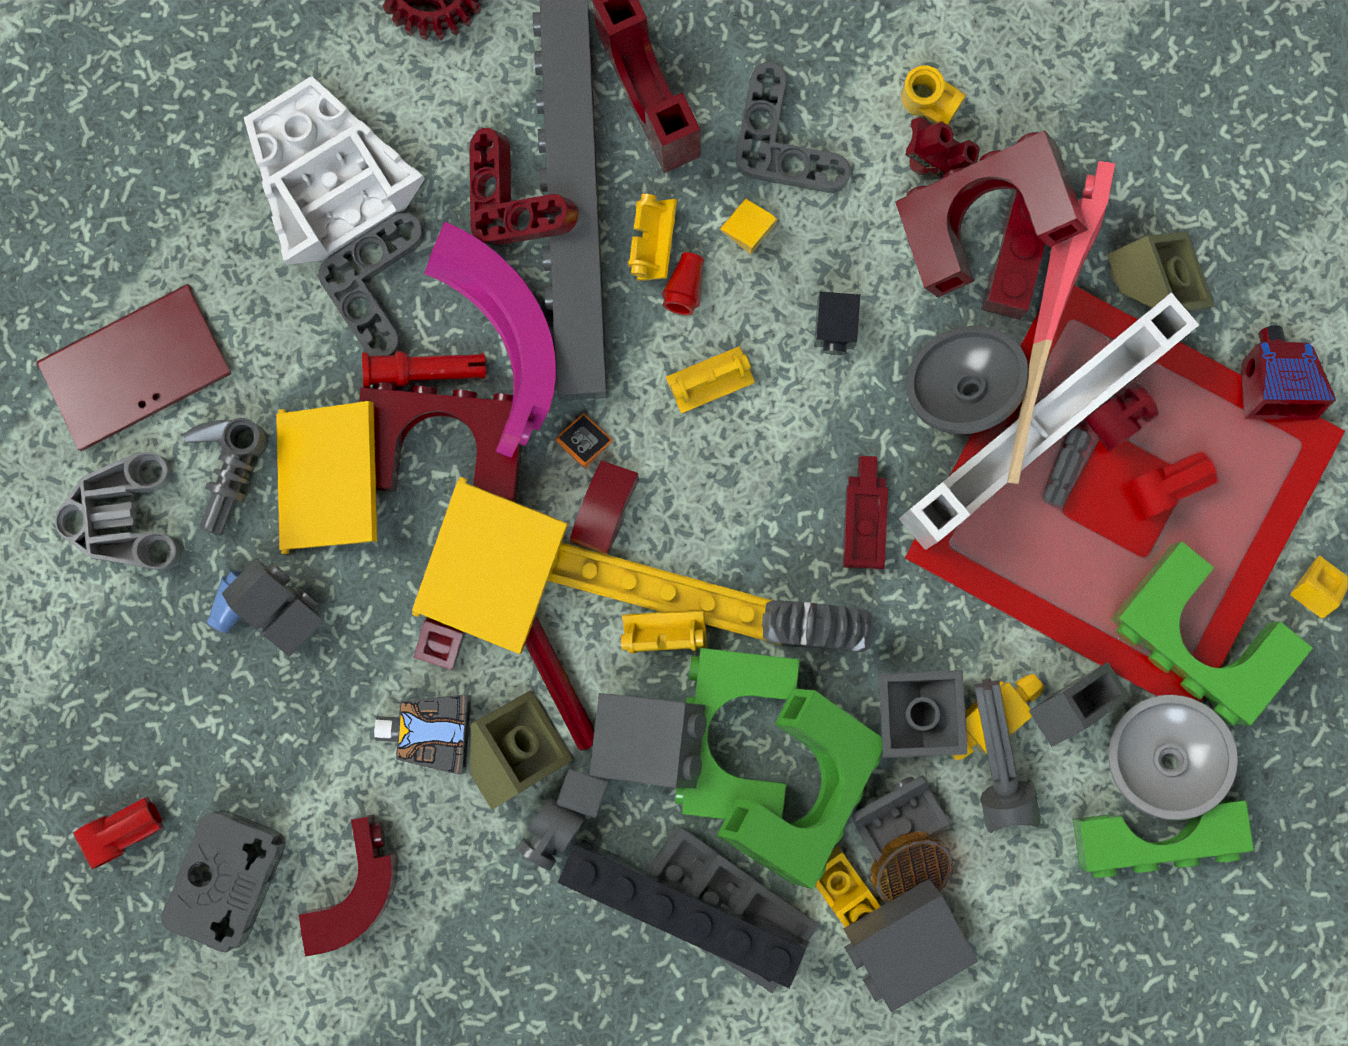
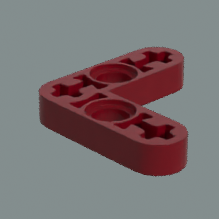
[469,128,579,246]

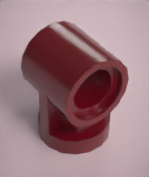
[1084,383,1159,452]

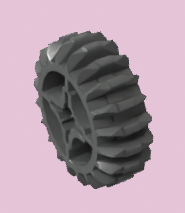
[762,600,874,652]

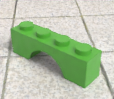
[1072,799,1254,878]

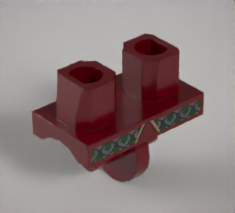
[905,117,980,179]

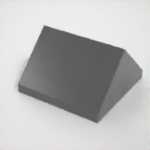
[879,670,968,758]

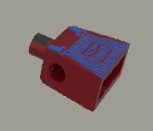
[1241,325,1336,420]

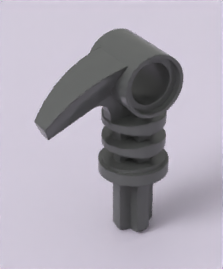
[183,418,268,536]

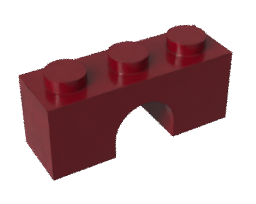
[981,190,1045,320]

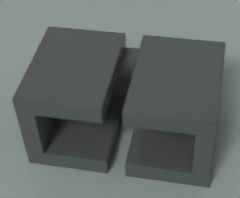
[221,558,324,657]
[1029,662,1130,747]

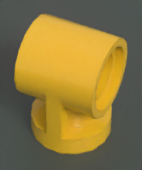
[901,65,967,126]

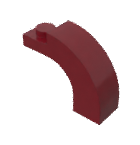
[298,814,398,957]

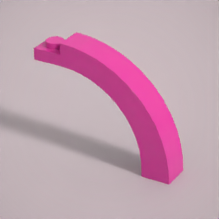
[424,222,556,457]

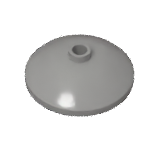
[1108,695,1238,820]

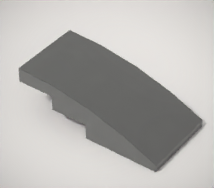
[645,824,819,993]

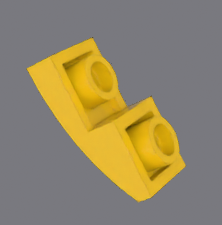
[815,846,881,927]

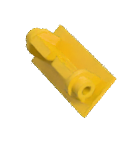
[628,194,677,281]
[665,346,755,414]
[621,610,708,654]

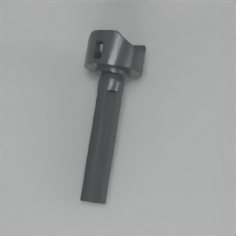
[974,678,1041,833]

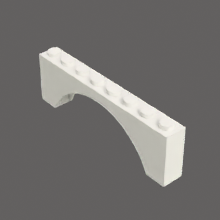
[899,293,1199,550]

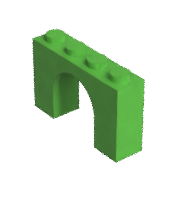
[1110,541,1313,726]
[675,648,800,819]
[717,688,883,889]

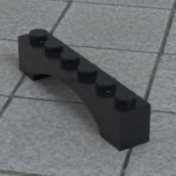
[558,840,810,989]

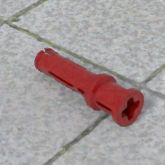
[362,351,486,388]

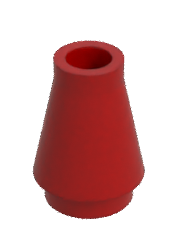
[661,252,705,316]

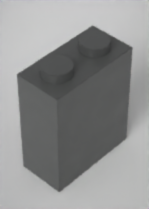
[589,693,707,788]
[843,879,978,1012]

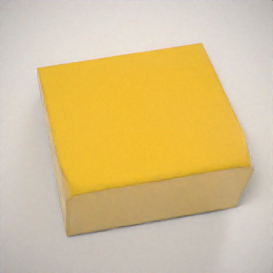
[720,199,777,255]
[1290,555,1348,619]

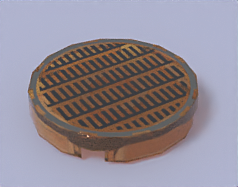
[871,831,953,903]

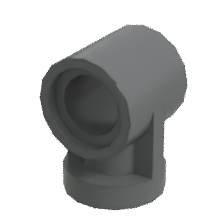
[517,796,585,871]

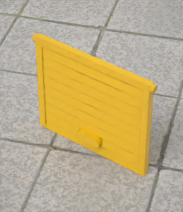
[276,401,377,554]
[412,477,569,655]

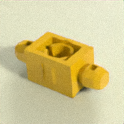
[951,674,1045,761]

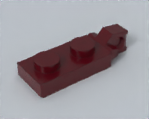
[842,456,888,570]

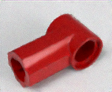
[1128,451,1218,519]
[73,797,164,870]

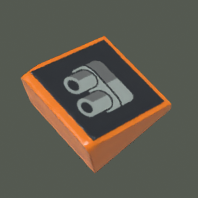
[555,413,613,470]

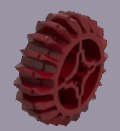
[382,0,481,41]

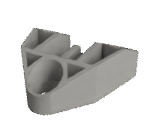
[55,452,181,571]

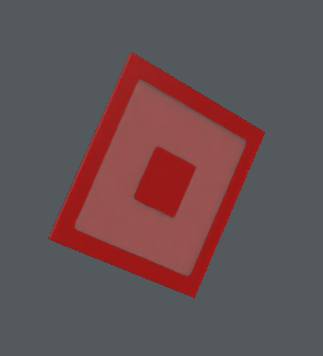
[904,285,1345,703]

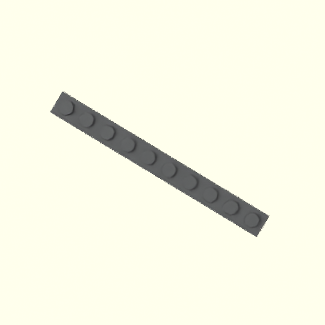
[533,0,607,401]

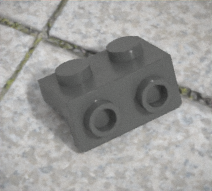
[851,775,951,868]

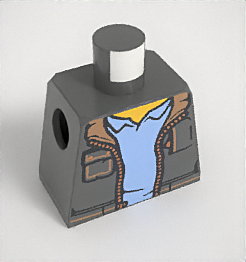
[374,695,472,774]

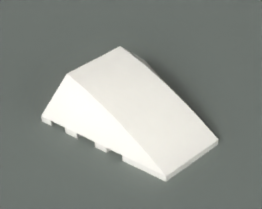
[244,76,425,265]

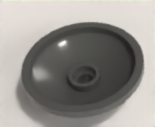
[906,326,1029,434]

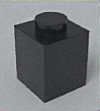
[814,291,861,355]

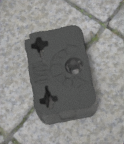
[161,810,286,953]

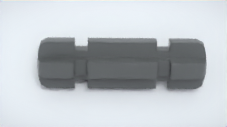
[1042,428,1091,508]

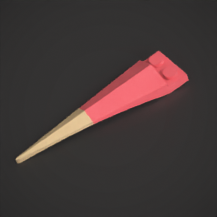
[1007,161,1115,484]

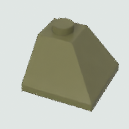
[1107,231,1214,312]
[470,690,573,810]

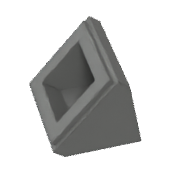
[556,769,608,818]

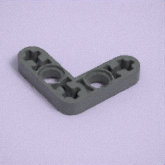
[736,62,850,193]
[318,213,424,356]

